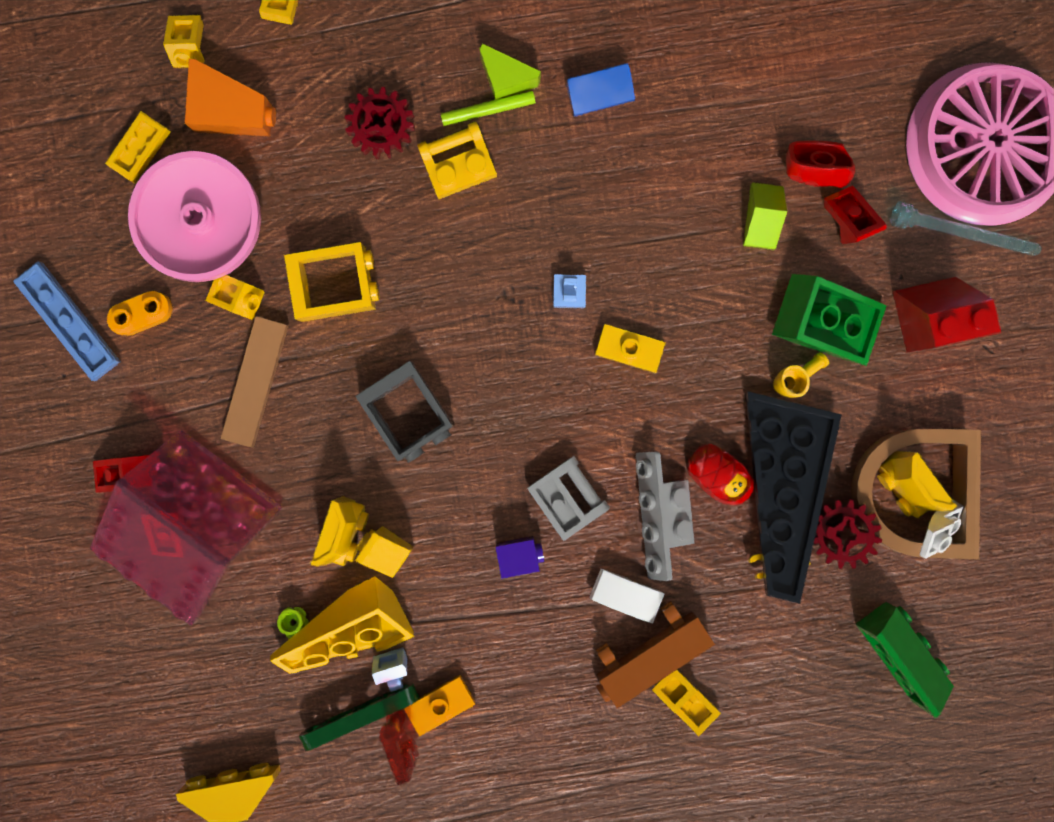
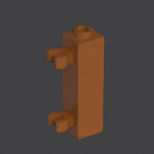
[596,601,715,708]

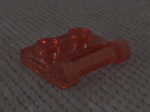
[379,709,419,785]

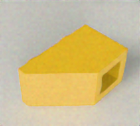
[356,526,414,578]

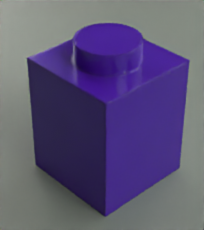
[495,536,545,579]

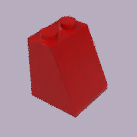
[892,277,1001,353]

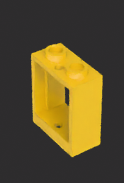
[284,242,380,322]

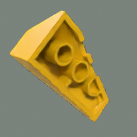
[270,576,414,674]

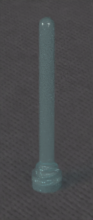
[890,201,1042,256]

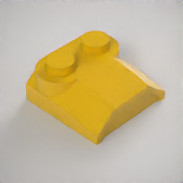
[877,451,957,518]
[311,496,369,566]

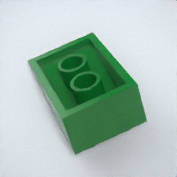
[772,274,887,366]

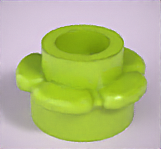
[277,607,309,638]

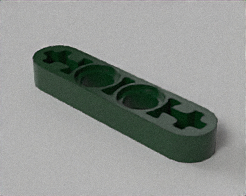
[299,682,420,751]

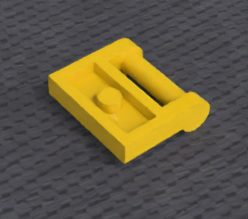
[417,121,497,200]

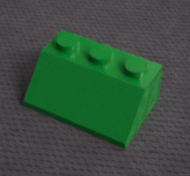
[855,602,954,718]

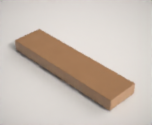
[221,316,289,448]

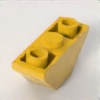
[176,763,281,822]

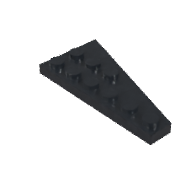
[745,391,842,604]

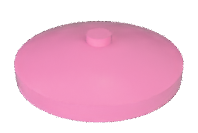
[128,151,261,282]

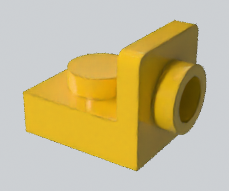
[163,15,205,68]
[205,275,264,320]

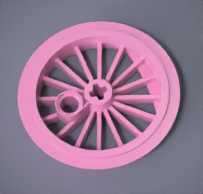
[906,63,1054,226]

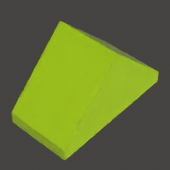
[480,43,541,100]
[743,182,787,250]

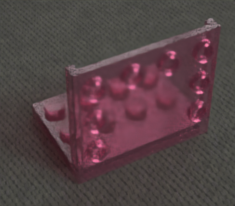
[90,430,282,626]

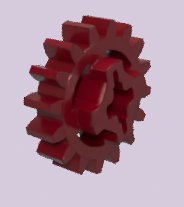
[344,87,415,159]
[814,499,883,569]

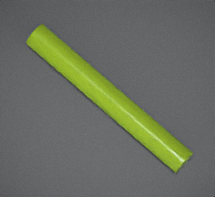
[441,91,536,126]

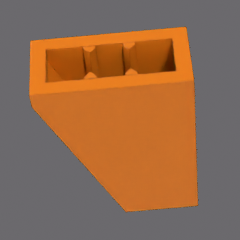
[185,59,276,137]

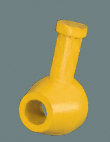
[773,352,829,398]

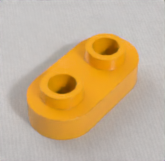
[107,291,173,336]

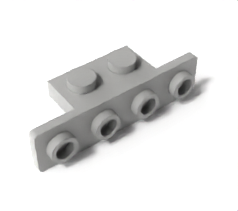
[636,452,695,581]

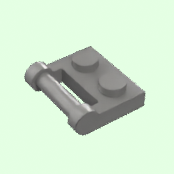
[527,455,610,541]

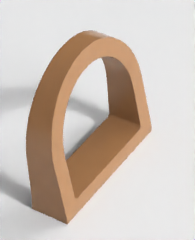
[851,429,981,560]

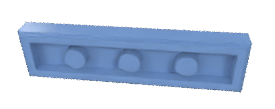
[13,261,121,381]

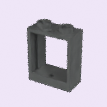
[355,361,454,463]

